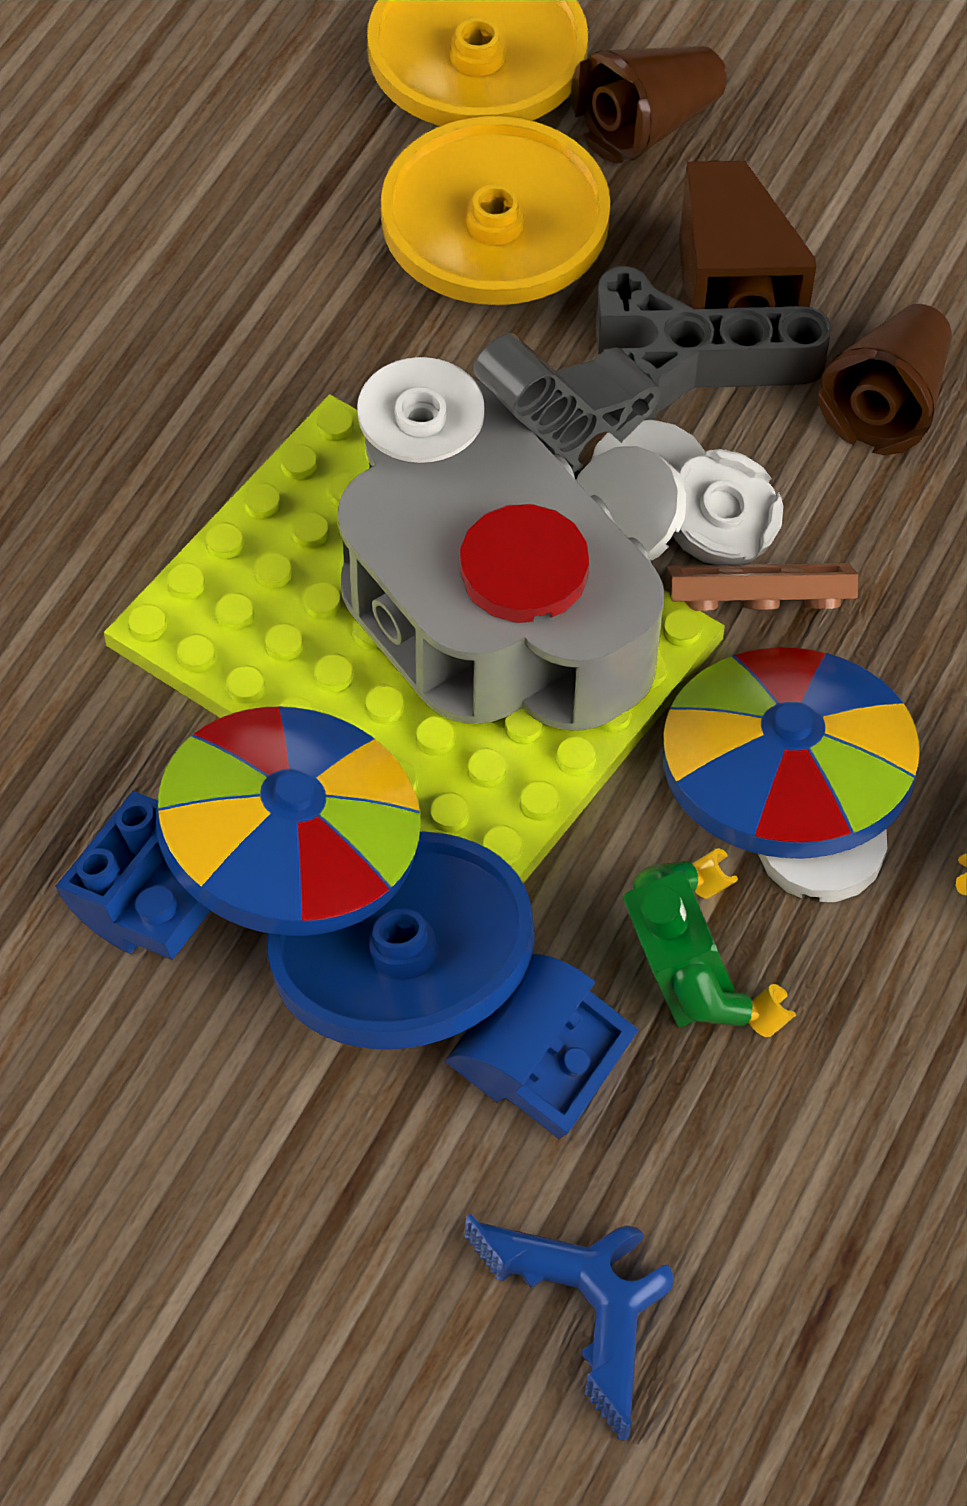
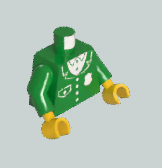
[622,848,796,1037]

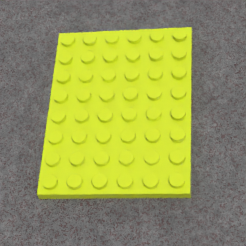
[104,394,725,884]

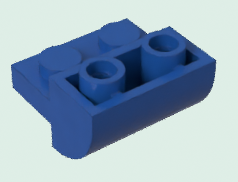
[55,791,211,960]
[444,953,639,1139]

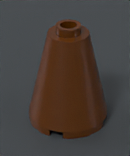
[571,46,727,164]
[818,304,952,455]

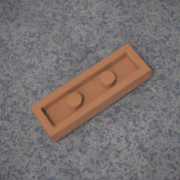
[667,563,858,611]

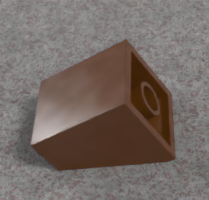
[679,160,816,309]

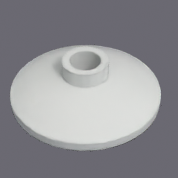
[357,357,485,463]

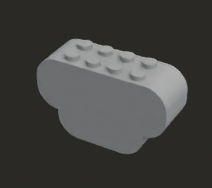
[338,379,664,730]

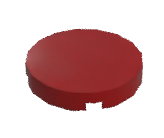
[460,504,589,623]

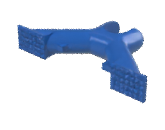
[465,1214,674,1441]

